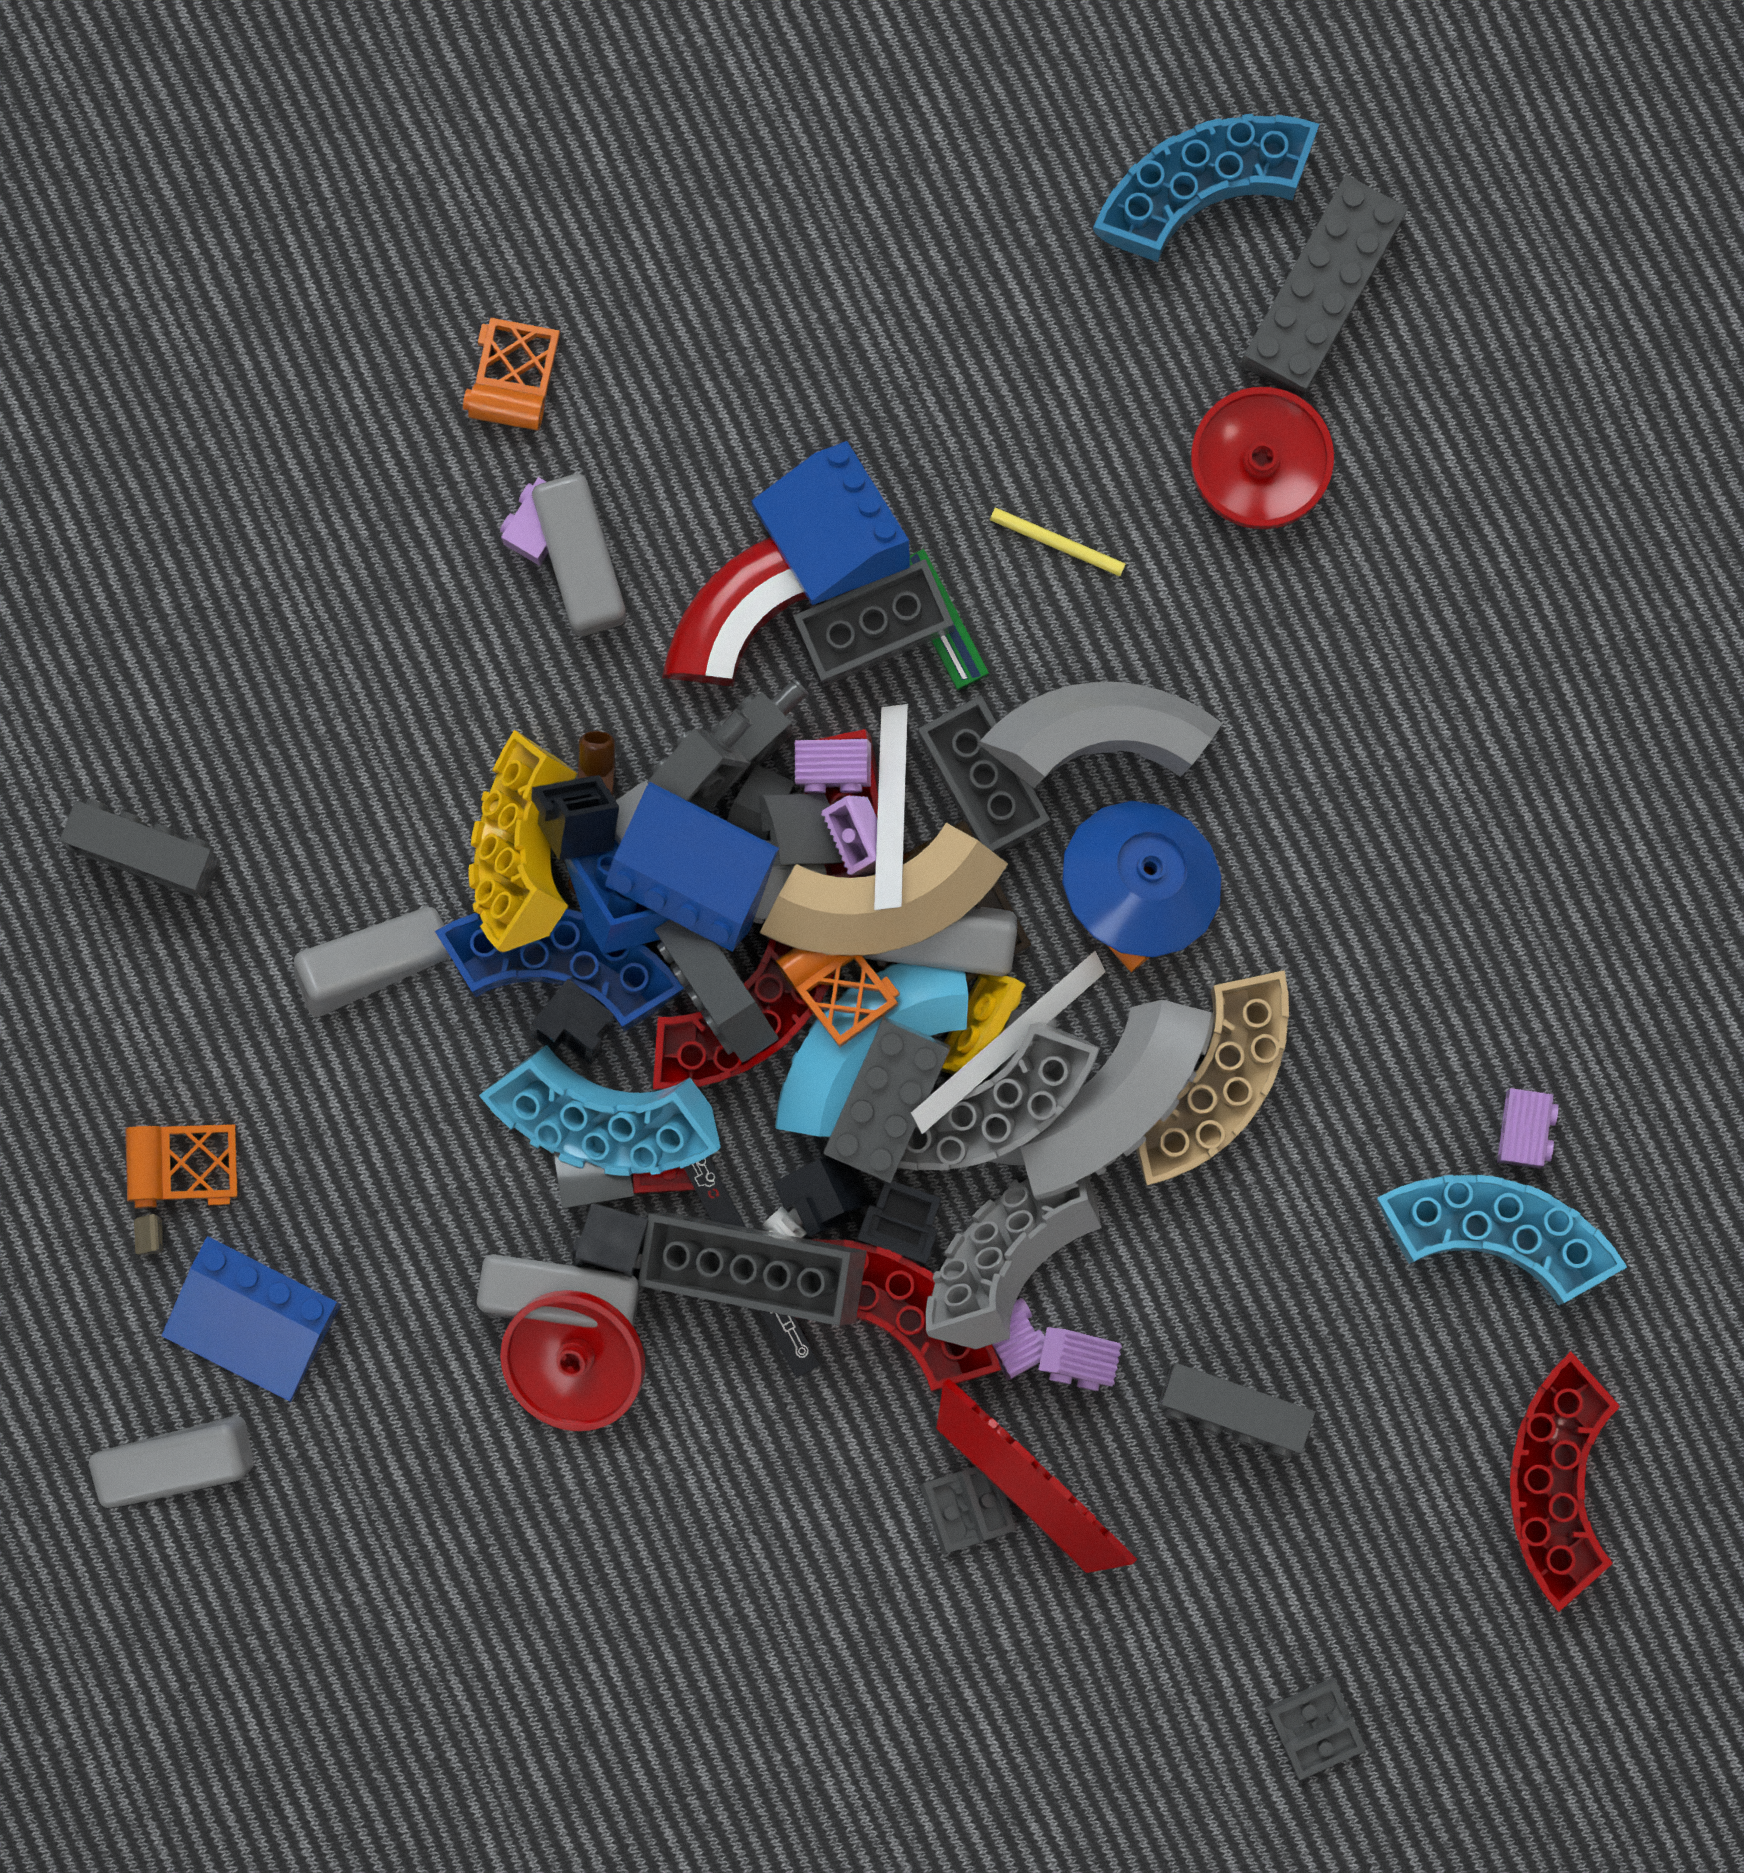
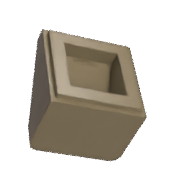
[134,1214,164,1255]

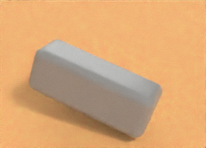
[532,474,626,636]
[863,906,1017,977]
[294,907,450,1017]
[477,1254,640,1327]
[89,1416,253,1508]

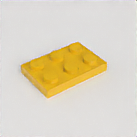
[941,974,1025,1075]

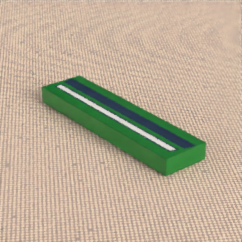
[910,549,989,691]

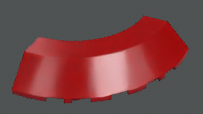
[795,1239,1002,1392]
[936,1378,1137,1573]

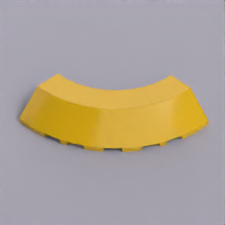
[469,730,578,953]

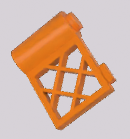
[463,318,560,431]
[775,948,900,1048]
[125,1124,237,1208]

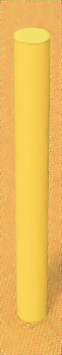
[990,507,1126,576]

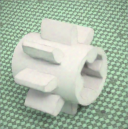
[763,1206,807,1238]

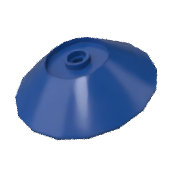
[1062,801,1221,958]

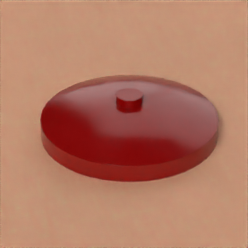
[1191,387,1334,529]
[500,1290,645,1431]

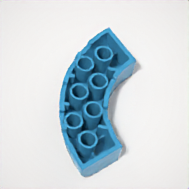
[1093,114,1319,262]

